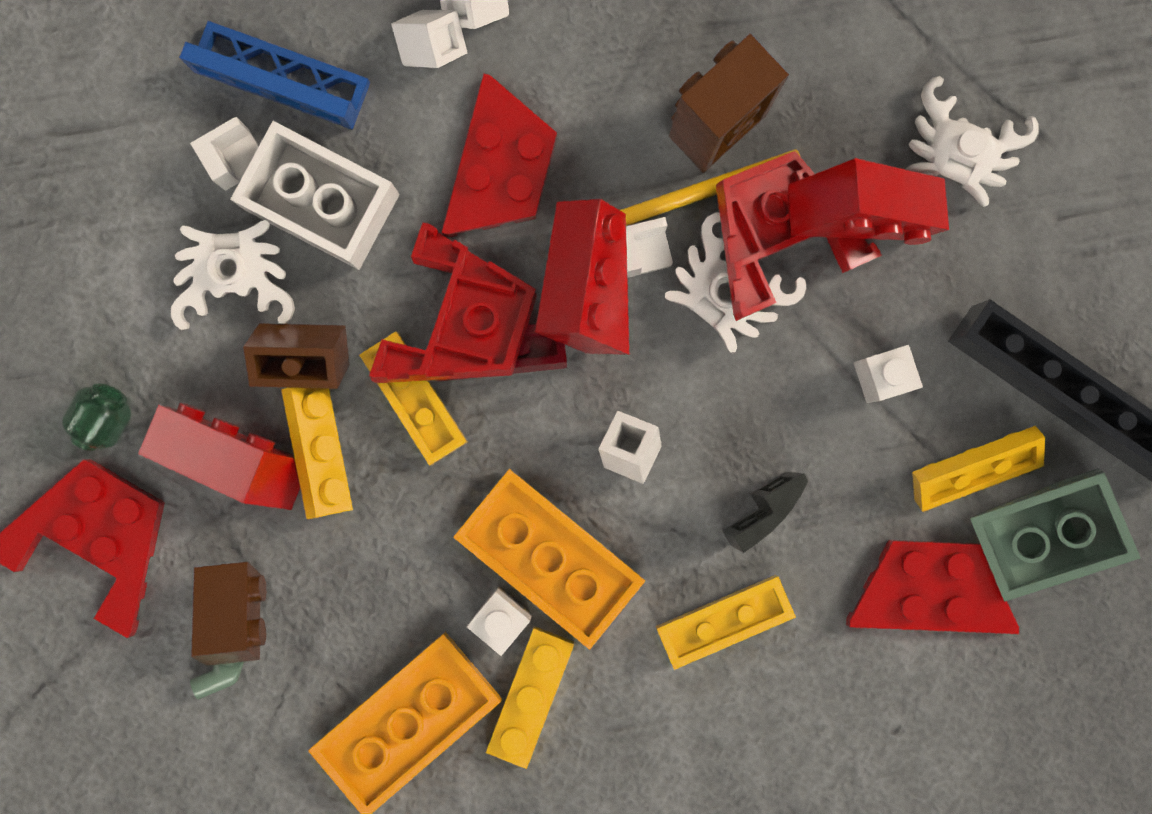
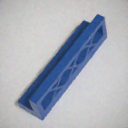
[179,21,370,130]

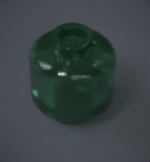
[62,383,131,451]

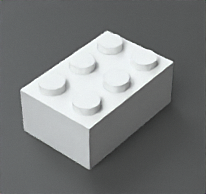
[230,121,400,270]

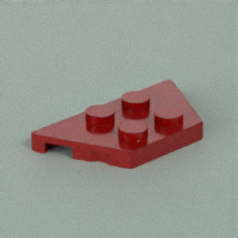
[442,73,557,237]
[846,540,1019,634]

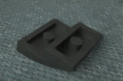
[722,472,808,553]

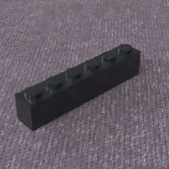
[948,299,1152,482]

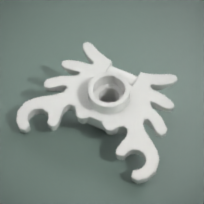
[905,76,1039,207]
[665,212,806,353]
[171,220,295,330]

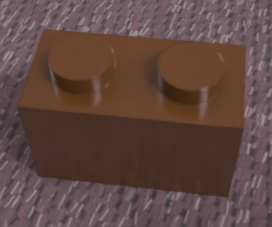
[243,323,350,389]
[191,562,267,666]

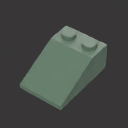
[970,468,1141,602]

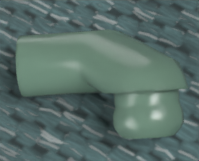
[190,662,244,700]

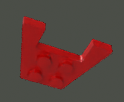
[716,151,882,321]
[369,222,537,383]
[0,459,165,638]

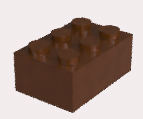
[669,34,789,174]

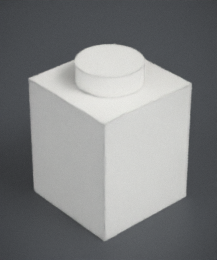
[854,345,923,403]
[598,411,662,484]
[467,586,532,656]

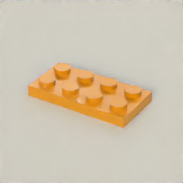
[453,469,645,650]
[308,631,502,814]

